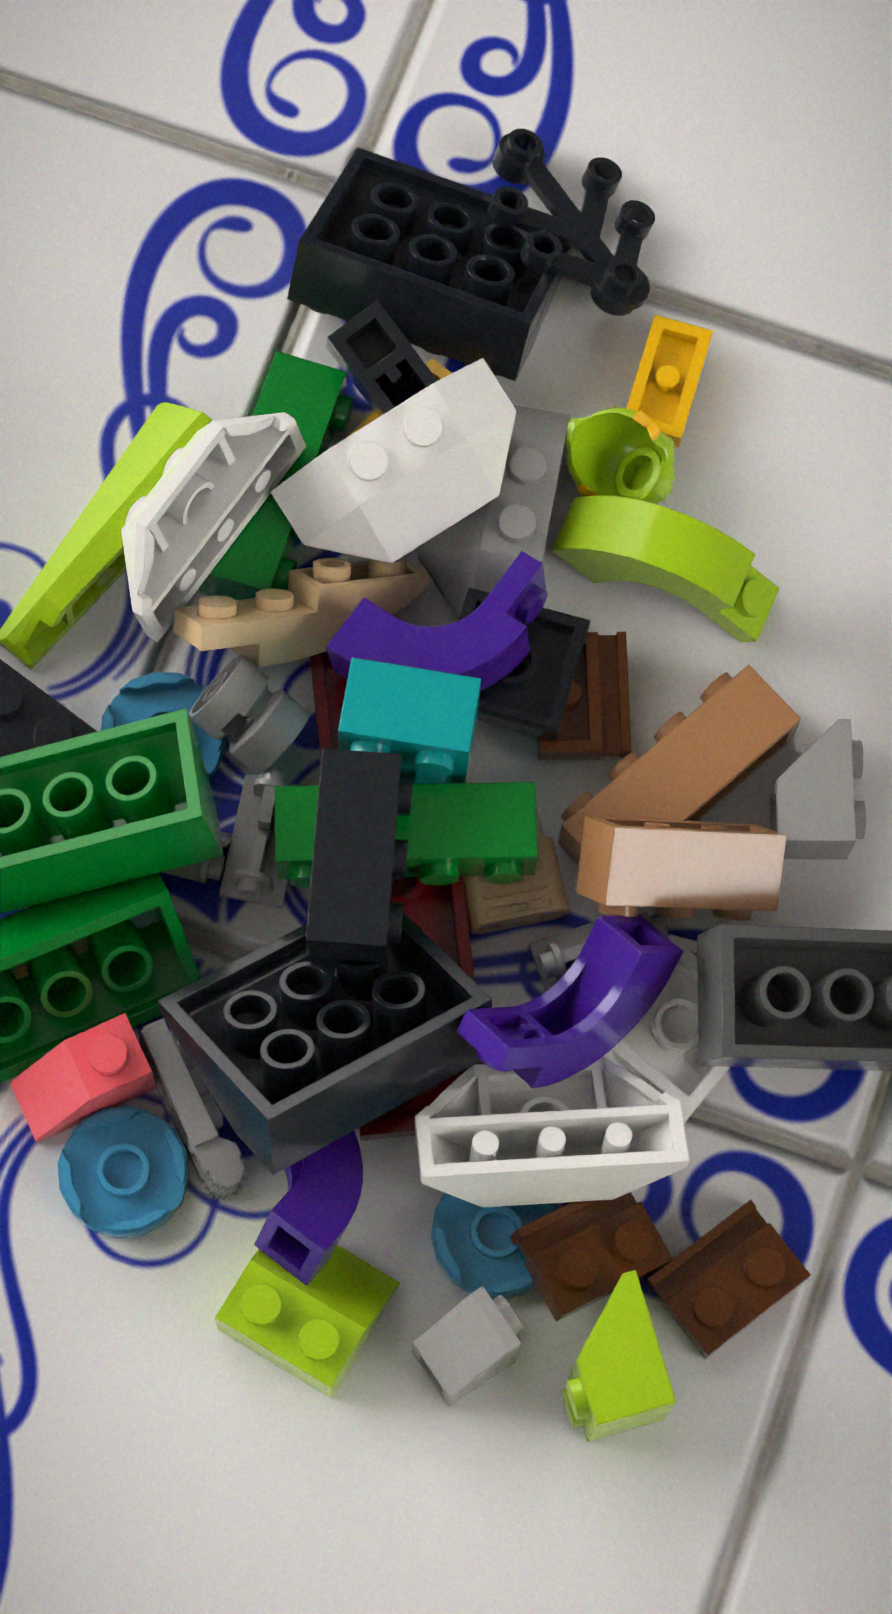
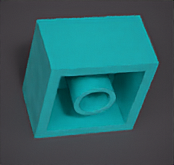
[338,657,481,784]

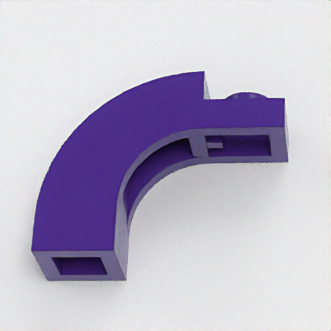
[326,551,548,691]
[456,915,684,1089]
[212,1096,363,1286]

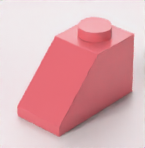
[10,1013,156,1143]

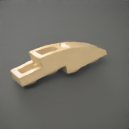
[174,556,430,668]

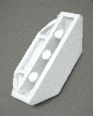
[270,358,516,564]
[121,412,306,642]
[414,1057,690,1208]

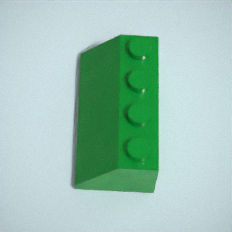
[0,708,223,914]
[0,873,201,1083]

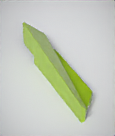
[0,402,212,670]

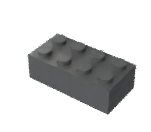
[697,924,892,1071]

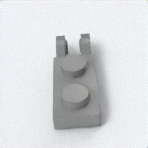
[139,1018,246,1200]

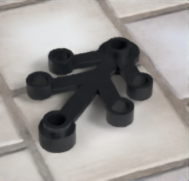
[487,129,655,316]

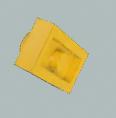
[626,315,713,448]

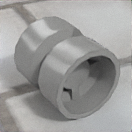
[189,655,310,775]

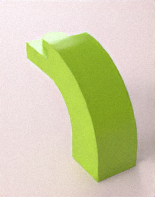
[551,495,779,642]

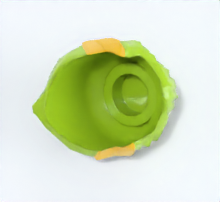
[566,406,676,505]

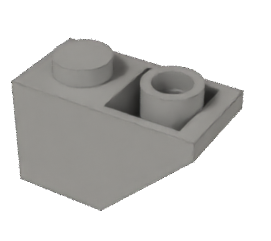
[769,719,866,859]
[412,1286,523,1407]

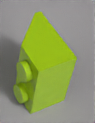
[215,1245,400,1398]
[561,1270,677,1442]

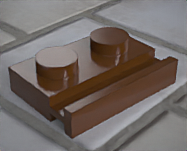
[537,632,632,760]
[510,1192,673,1322]
[646,1199,811,1359]

